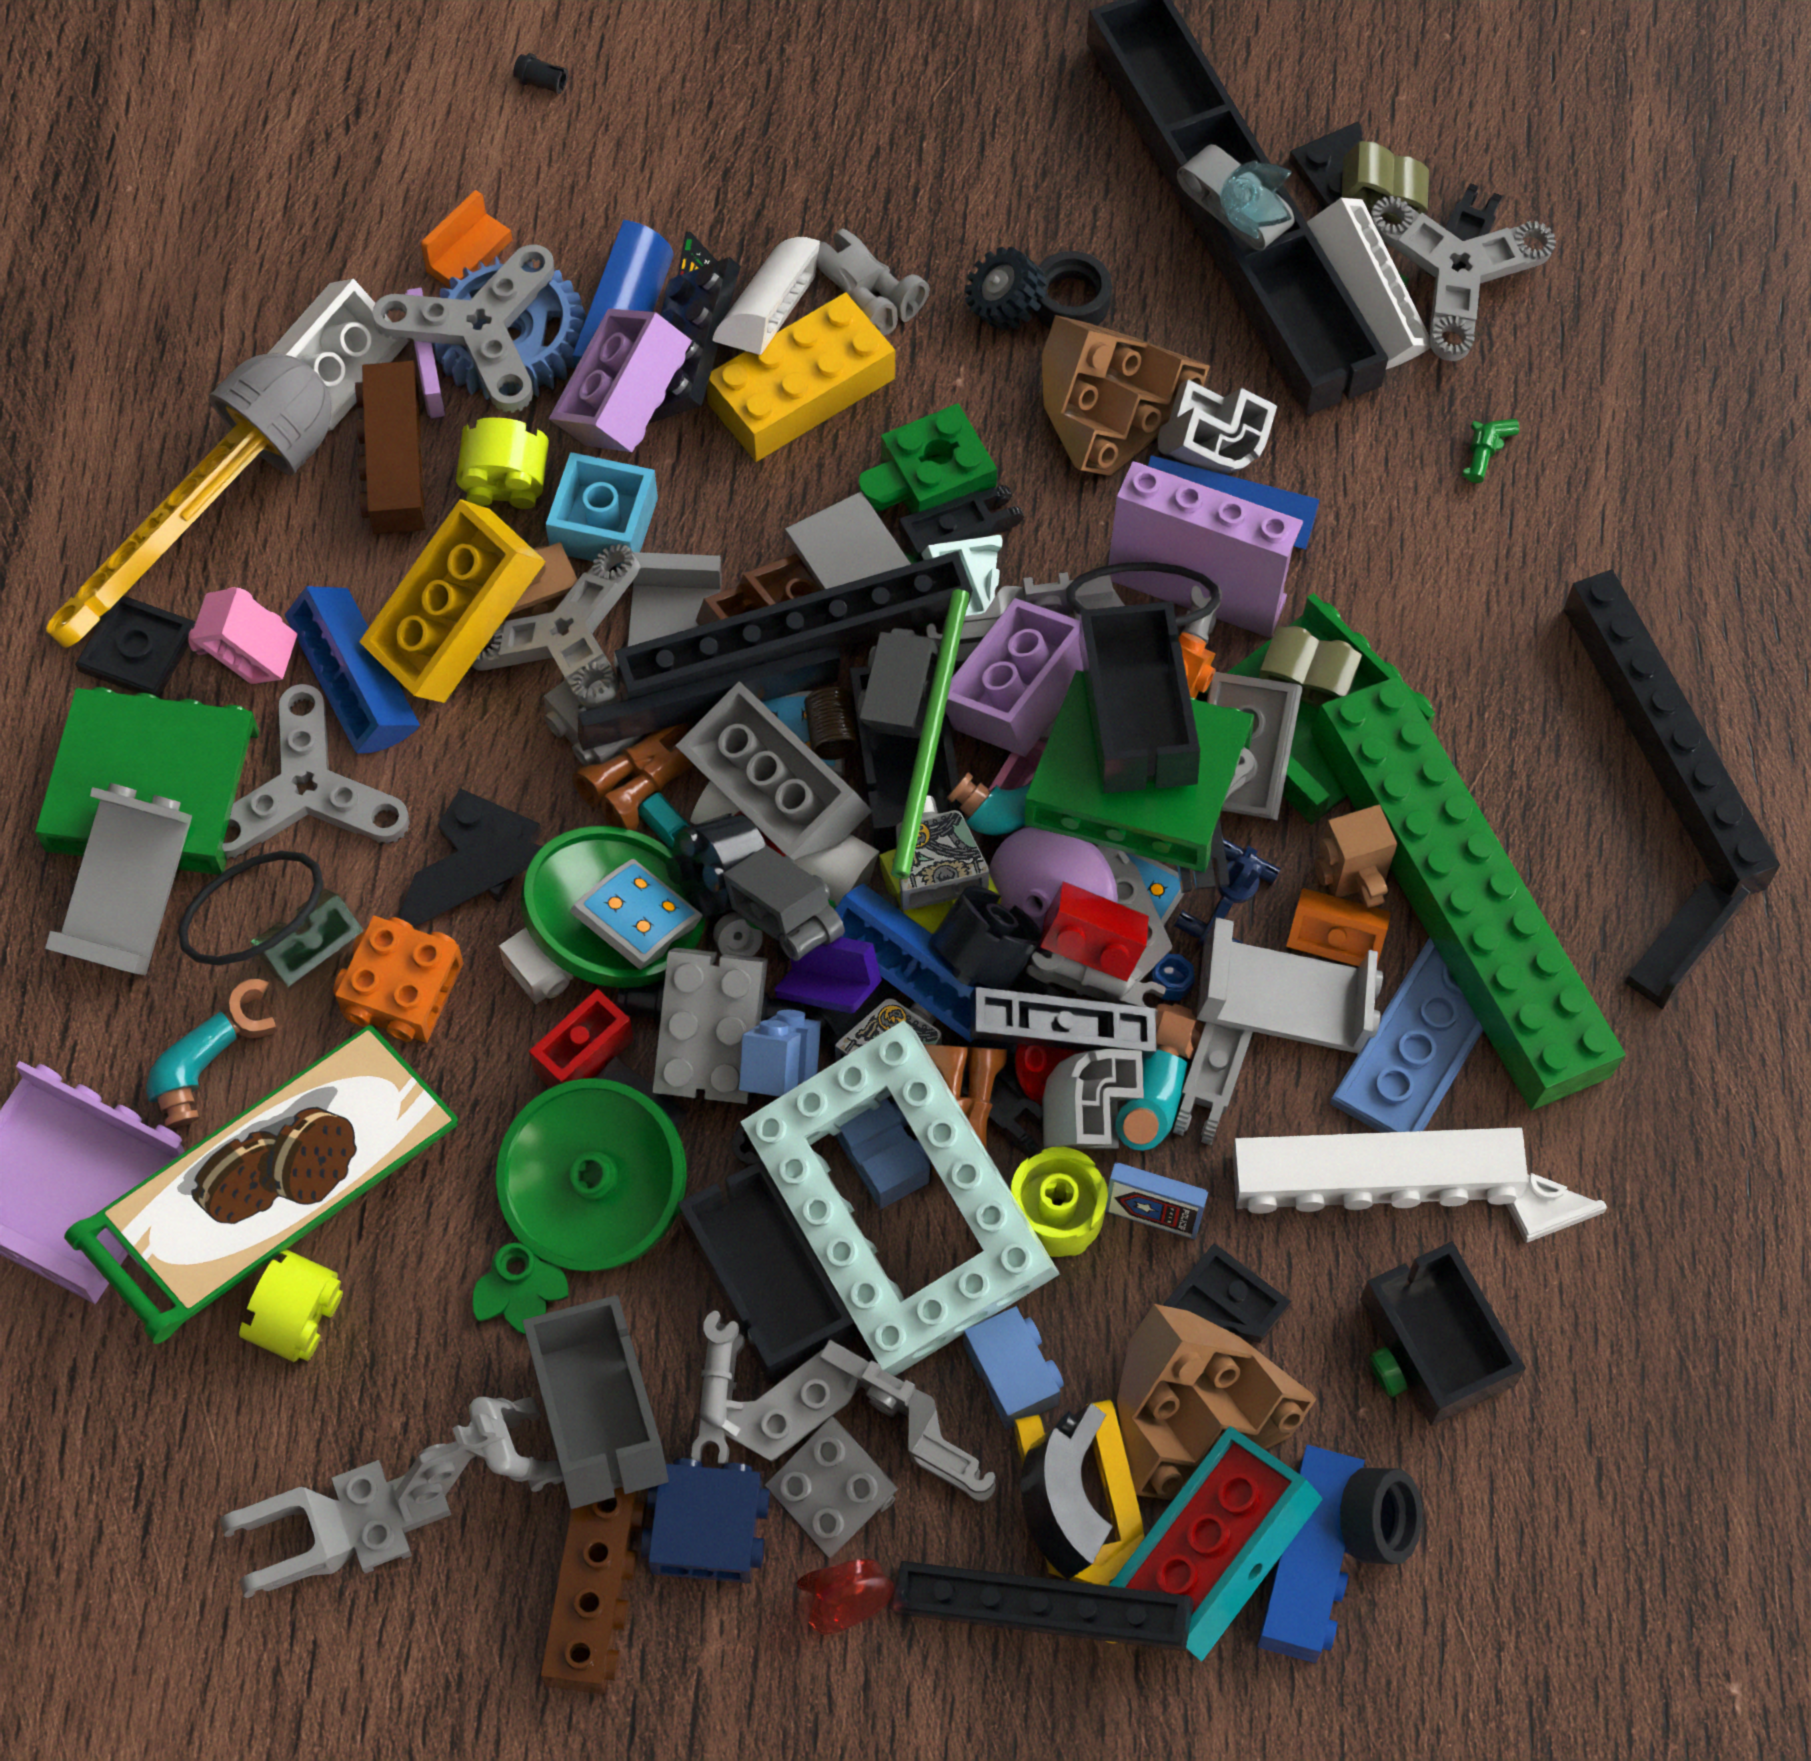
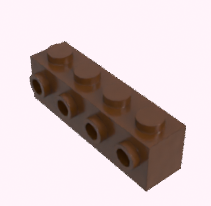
[355,360,426,534]
[541,1487,647,1695]

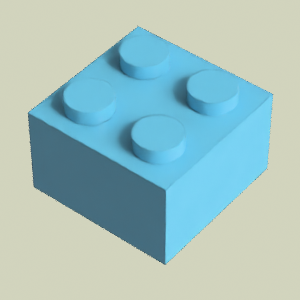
[546,452,658,567]

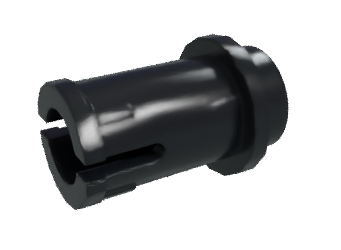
[513,53,568,94]

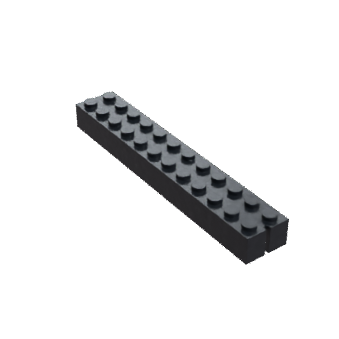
[1086,0,1388,416]

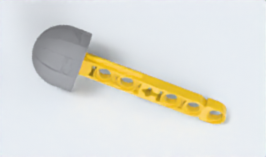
[46,353,331,648]

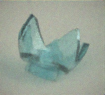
[1220,160,1292,239]

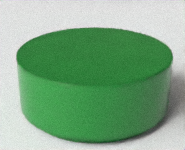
[1368,1346,1408,1398]

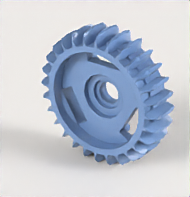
[432,256,586,400]

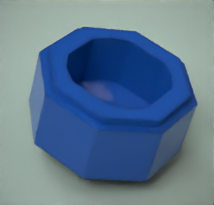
[1148,954,1195,1001]

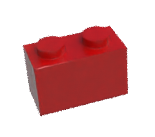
[1040,881,1149,982]
[529,989,634,1088]

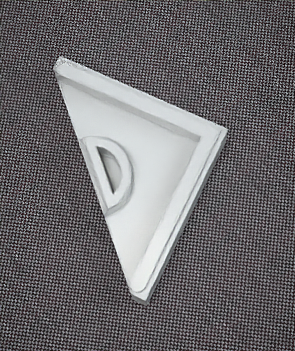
[1506,1173,1607,1243]

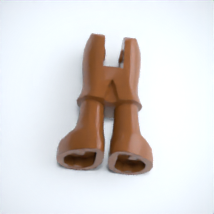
[572,723,695,831]
[923,1044,1007,1178]

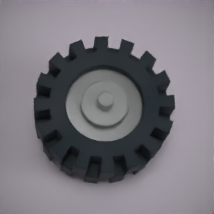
[964,247,1047,331]

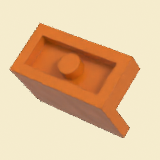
[421,190,513,289]
[1286,888,1391,967]

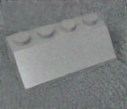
[676,681,872,860]

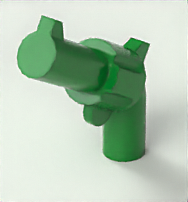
[1461,418,1519,483]

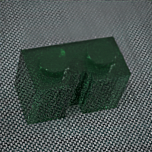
[250,888,364,987]

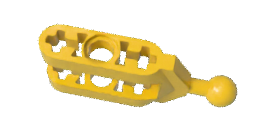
[1014,1400,1145,1643]

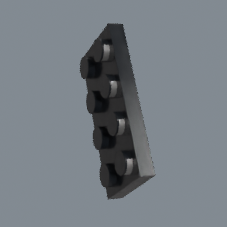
[648,257,741,424]

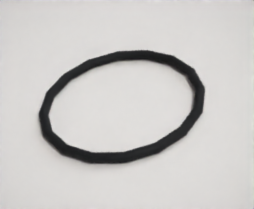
[1066,562,1221,626]
[178,850,324,966]

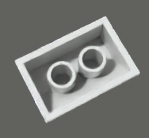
[267,279,409,431]

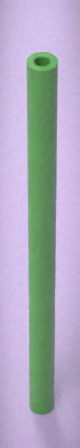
[891,589,970,879]

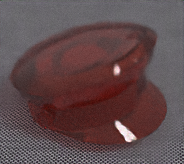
[797,1559,895,1635]

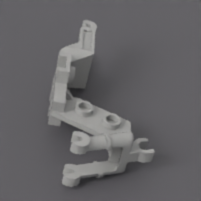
[926,572,1222,666]
[1026,747,1254,1018]
[691,1311,996,1502]
[219,1396,563,1598]

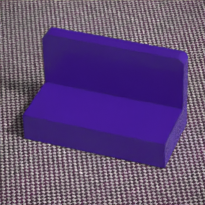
[775,937,882,1014]

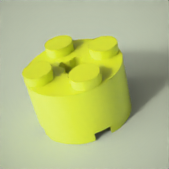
[456,418,549,509]
[1011,1146,1108,1257]
[239,1249,343,1362]

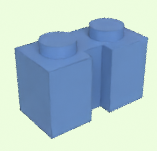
[739,1010,821,1097]
[834,1098,930,1210]
[963,1306,1064,1430]

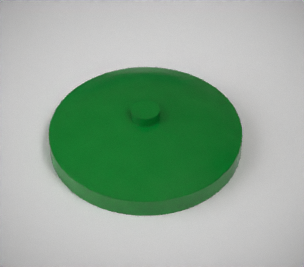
[521,826,705,988]
[496,1078,687,1272]

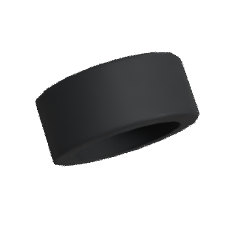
[1033,251,1112,329]
[1340,1467,1422,1565]

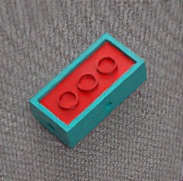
[1109,1426,1323,1662]

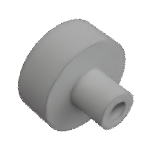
[713,912,763,956]

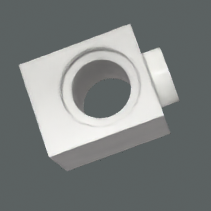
[499,927,573,1004]

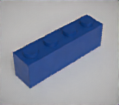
[1257,1445,1365,1663]

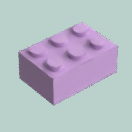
[549,308,692,452]
[945,598,1083,757]

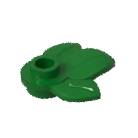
[472,1243,569,1336]

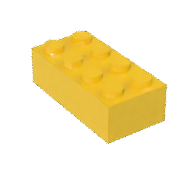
[706,292,895,462]
[359,499,546,703]

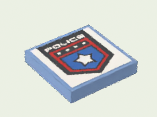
[1105,1163,1208,1240]

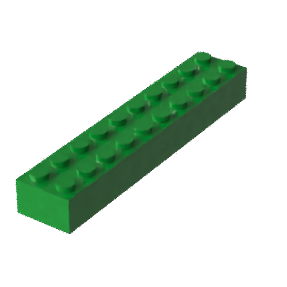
[1310,675,1626,1111]

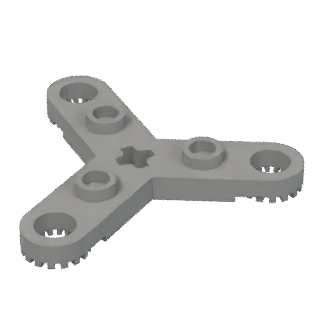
[1370,196,1556,361]
[372,245,555,413]
[471,544,640,708]
[222,684,410,859]

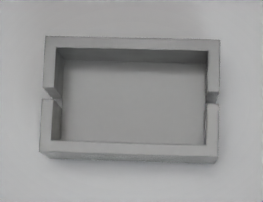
[653,947,768,1104]

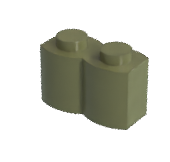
[1342,141,1429,224]
[1259,626,1362,709]

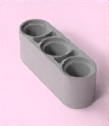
[1177,144,1294,250]

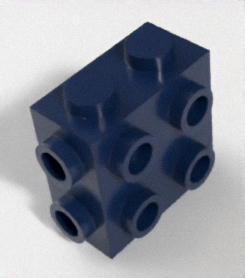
[641,1458,770,1583]

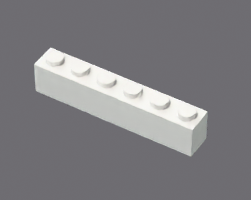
[1232,1128,1528,1214]

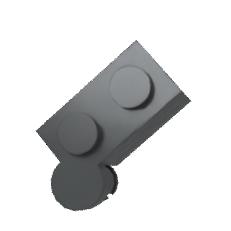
[858,628,942,739]
[723,845,845,962]

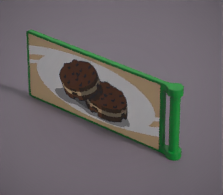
[64,1025,458,1344]

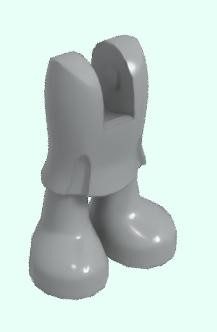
[816,228,930,336]

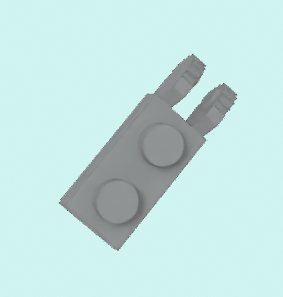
[1173,1022,1253,1145]

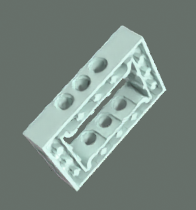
[740,1020,1060,1376]

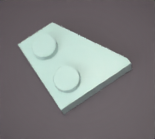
[922,535,1003,618]

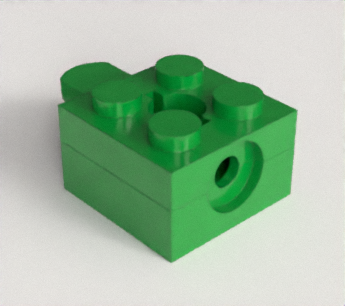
[859,403,997,515]

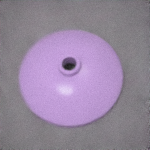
[989,826,1118,954]

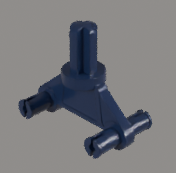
[1173,837,1281,948]

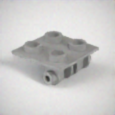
[765,1416,898,1559]

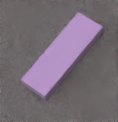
[405,288,445,418]

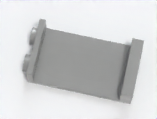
[620,552,722,701]
[45,783,192,975]
[1196,918,1383,1054]

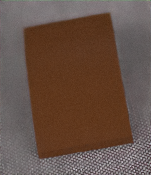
[696,553,821,626]

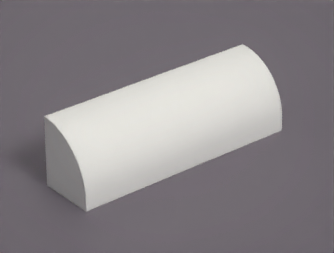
[1307,198,1431,369]
[712,237,820,355]
[690,781,879,907]

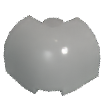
[1158,379,1277,474]
[1042,1049,1144,1150]

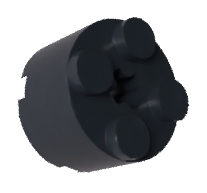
[666,813,766,919]
[929,886,1042,991]

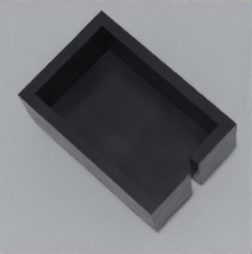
[1360,1241,1526,1426]

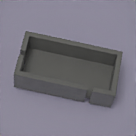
[522,1295,669,1509]

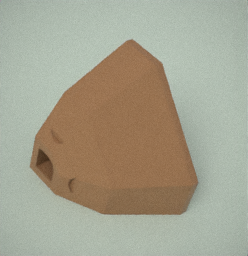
[1042,315,1210,476]
[1117,1304,1316,1500]

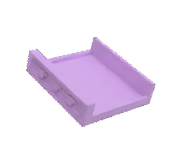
[1107,461,1303,638]
[0,1061,185,1304]

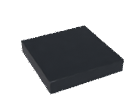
[75,595,196,698]

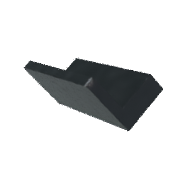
[1625,879,1751,1009]

